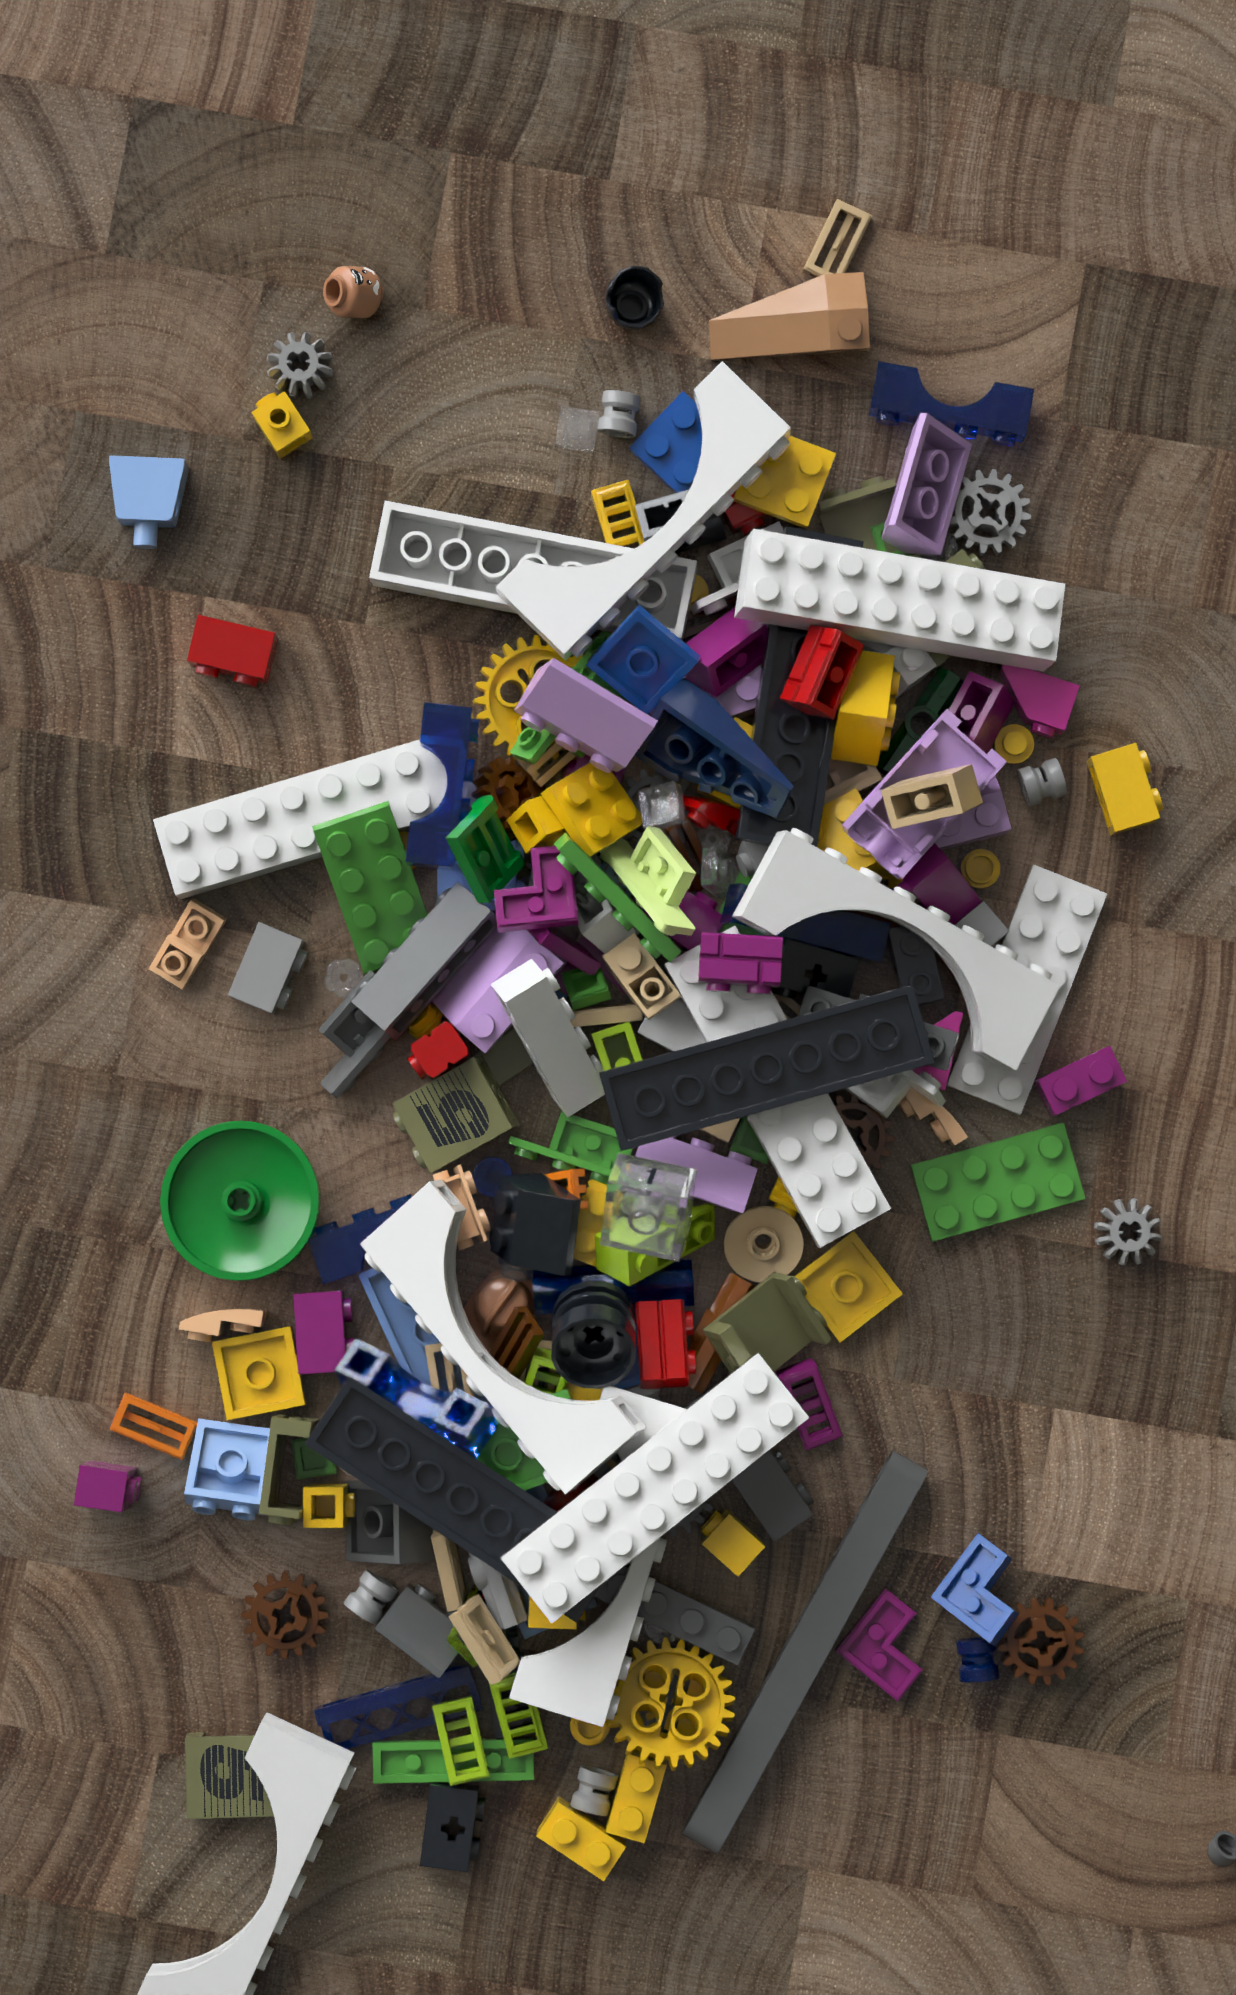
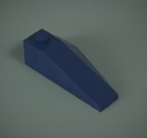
[635,678,794,818]

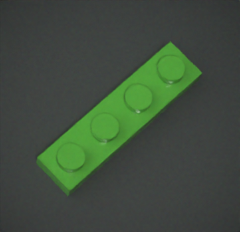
[554,832,682,963]
[373,1738,534,1784]

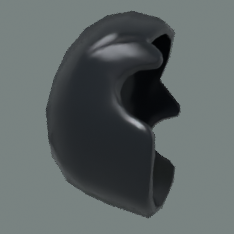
[605,265,664,331]

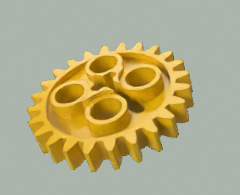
[473,635,583,761]
[607,1637,735,1771]

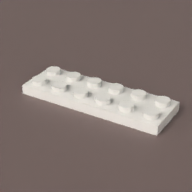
[947,865,1107,1115]

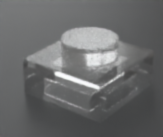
[555,406,600,453]
[638,781,686,829]
[701,846,737,898]

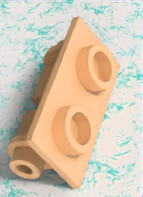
[432,1164,491,1251]

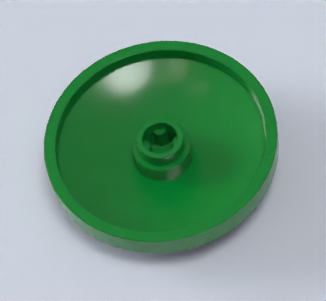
[160,1121,321,1281]

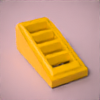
[591,480,645,546]

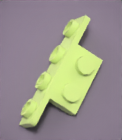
[600,826,696,936]

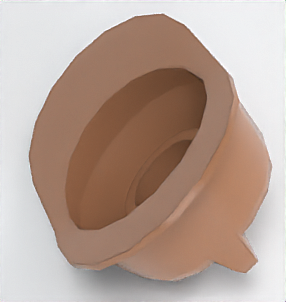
[464,1268,540,1353]

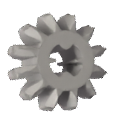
[267,332,333,399]
[1094,1198,1162,1265]

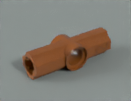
[687,1272,756,1394]

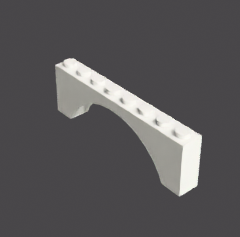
[496,361,791,661]
[732,828,1060,1071]
[360,1179,646,1494]
[509,1386,687,1727]
[137,1713,356,1995]

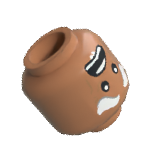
[323,266,383,318]

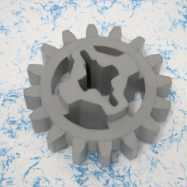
[949,469,1031,556]

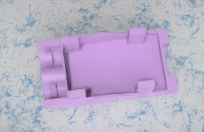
[842,709,1007,879]

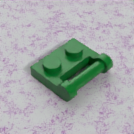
[446,795,525,903]

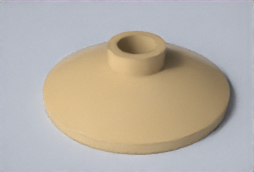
[724,1206,804,1283]

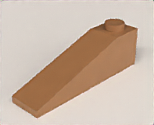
[709,272,870,360]

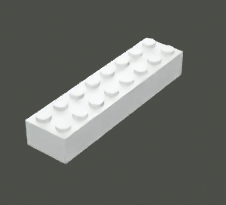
[369,501,697,641]
[734,529,1065,672]
[153,728,477,899]
[664,926,891,1248]
[501,1353,809,1623]

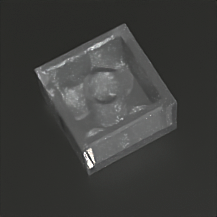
[600,1153,697,1262]

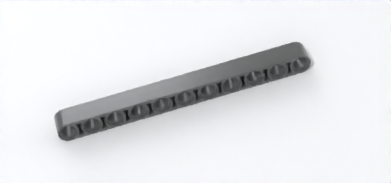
[681,1450,928,1854]

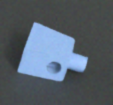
[109,455,189,549]

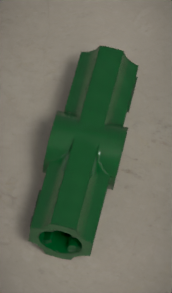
[876,666,964,775]

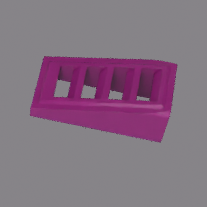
[775,1358,843,1451]

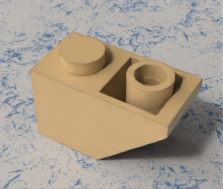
[602,933,681,1020]

